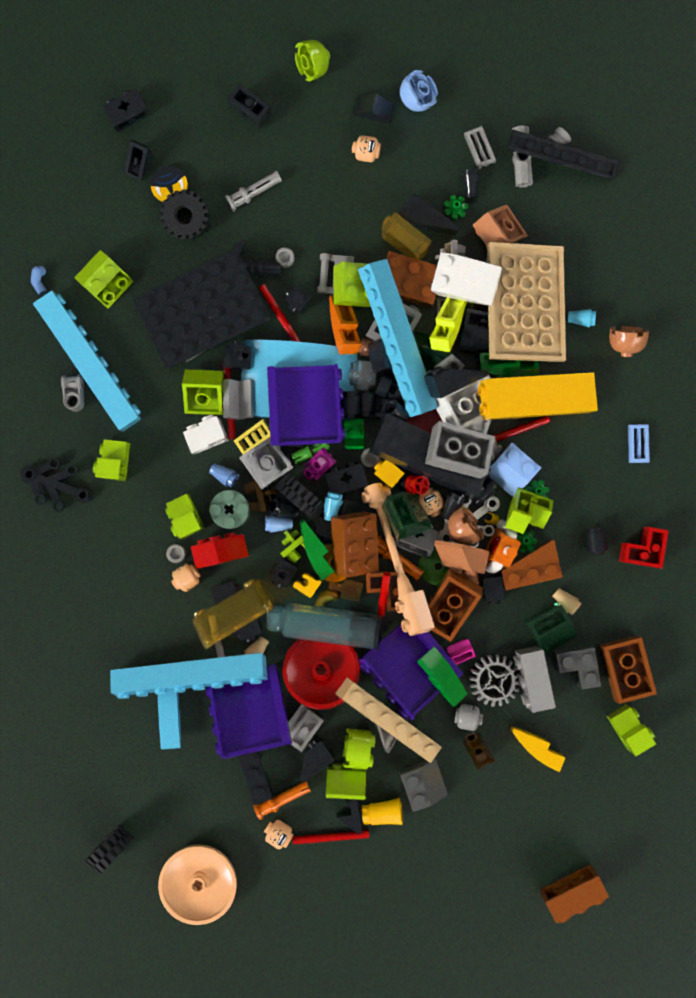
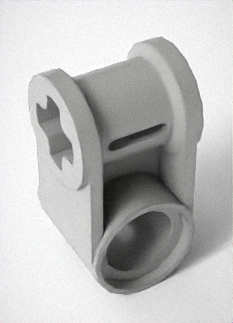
[61,374,85,412]

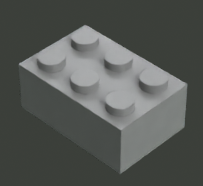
[425,421,495,479]
[513,646,556,713]

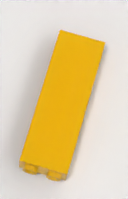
[478,372,598,420]

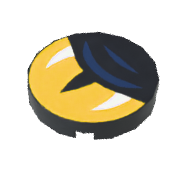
[150,166,189,203]

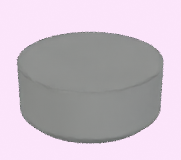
[275,247,295,268]
[361,448,380,467]
[166,544,186,563]

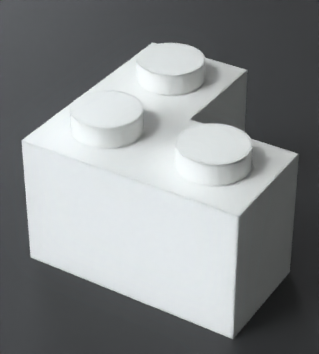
[183,415,229,454]

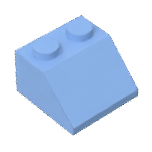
[489,443,541,497]

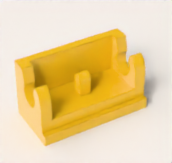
[293,573,322,598]

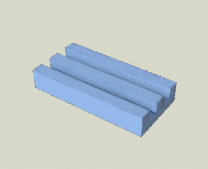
[628,424,650,463]

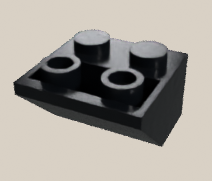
[458,308,489,355]

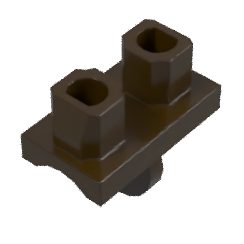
[244,478,277,512]
[463,732,495,770]

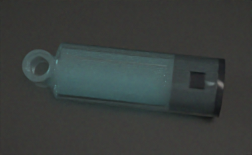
[266,603,384,650]

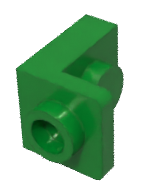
[344,419,364,449]

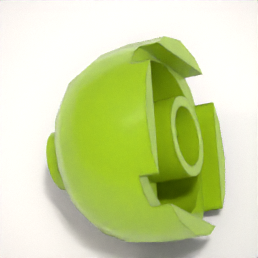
[295,40,330,81]

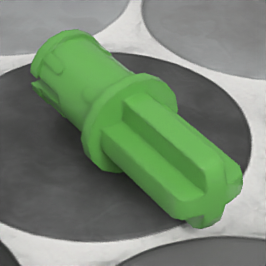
[291,444,329,465]

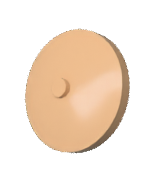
[158,845,237,925]

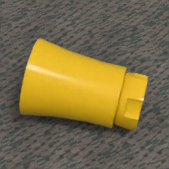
[362,797,403,825]

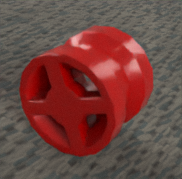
[405,475,430,495]

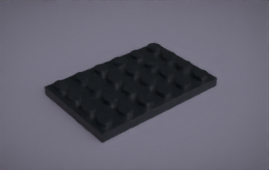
[132,248,271,370]

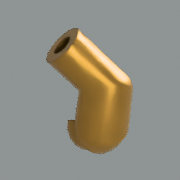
[313,589,339,612]

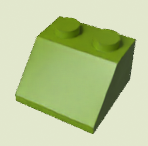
[182,369,224,415]
[326,763,366,800]

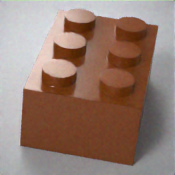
[387,251,437,309]
[331,511,379,578]
[427,568,483,642]
[599,635,657,704]
[539,864,609,924]

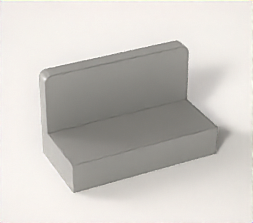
[223,379,254,420]

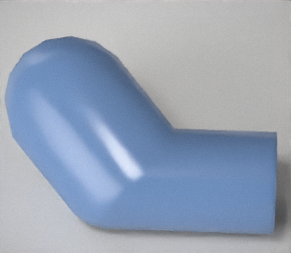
[30,266,47,295]

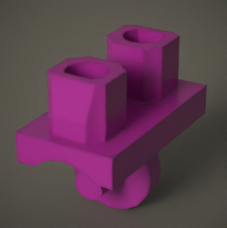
[302,447,337,480]

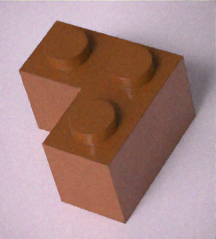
[366,571,405,612]

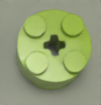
[343,728,375,770]

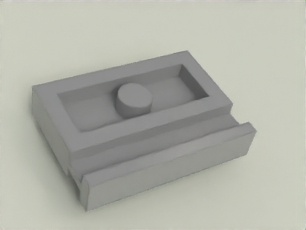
[288,704,324,752]

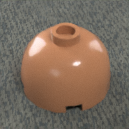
[609,326,649,357]
[448,506,484,545]

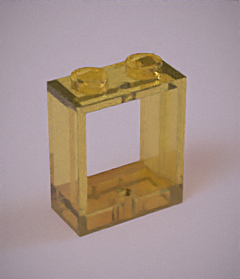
[381,212,432,260]

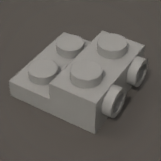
[240,438,293,489]

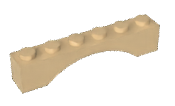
[335,678,442,763]

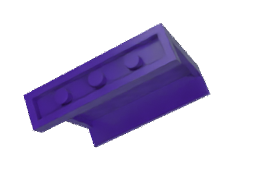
[267,364,345,446]
[358,623,463,720]
[206,664,292,759]

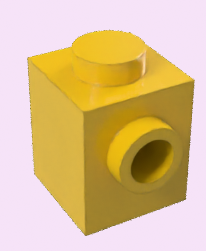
[374,460,405,489]

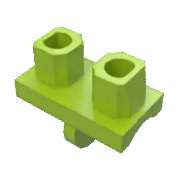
[280,529,305,563]

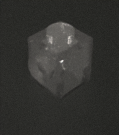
[348,361,376,390]

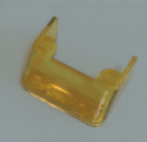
[192,578,276,649]

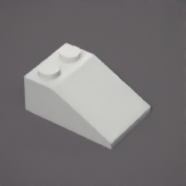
[431,252,502,306]
[435,374,491,428]

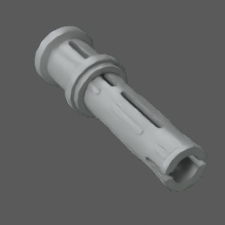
[225,171,282,212]

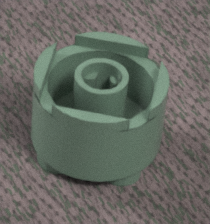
[209,490,250,529]

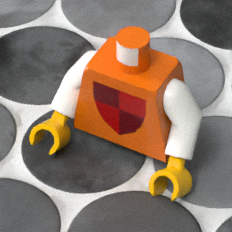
[484,512,521,573]

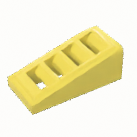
[234,418,270,454]

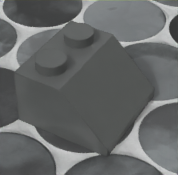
[399,758,448,812]

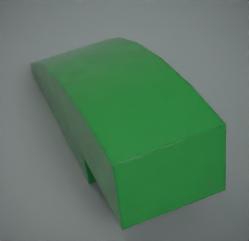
[480,352,539,377]
[300,519,334,581]
[417,647,467,707]

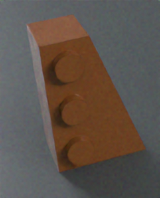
[499,539,563,590]

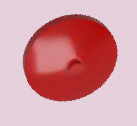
[283,631,360,710]

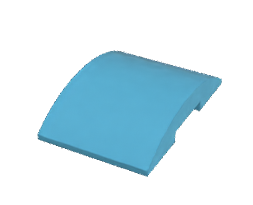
[241,340,358,425]

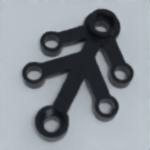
[20,458,93,512]

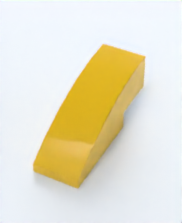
[510,725,565,772]

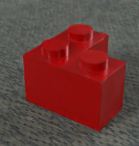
[619,527,669,569]
[191,532,249,569]

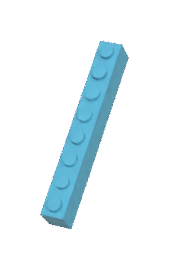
[358,259,438,418]
[33,291,141,432]
[110,653,267,699]

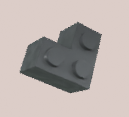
[552,645,601,689]

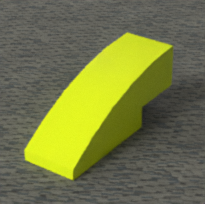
[430,298,467,352]

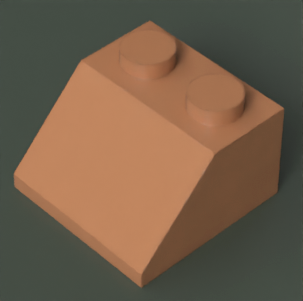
[473,205,528,248]
[434,540,489,576]

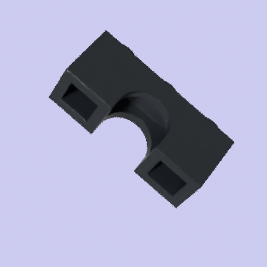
[238,751,274,805]

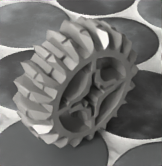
[469,654,520,707]

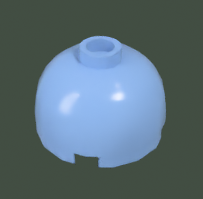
[400,70,438,111]

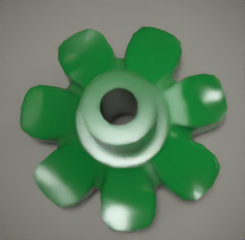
[444,195,468,220]
[525,480,549,498]
[517,530,537,553]

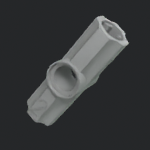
[512,125,533,188]

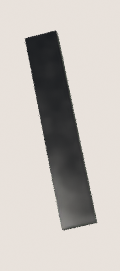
[507,130,619,180]

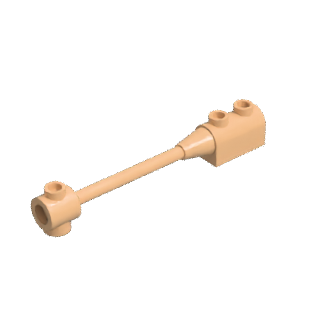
[361,483,435,636]

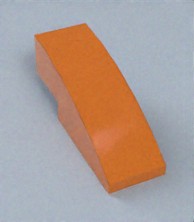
[329,295,361,354]

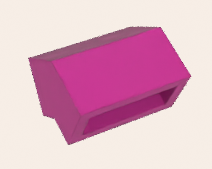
[445,638,476,665]

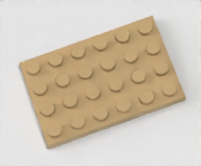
[487,242,566,362]

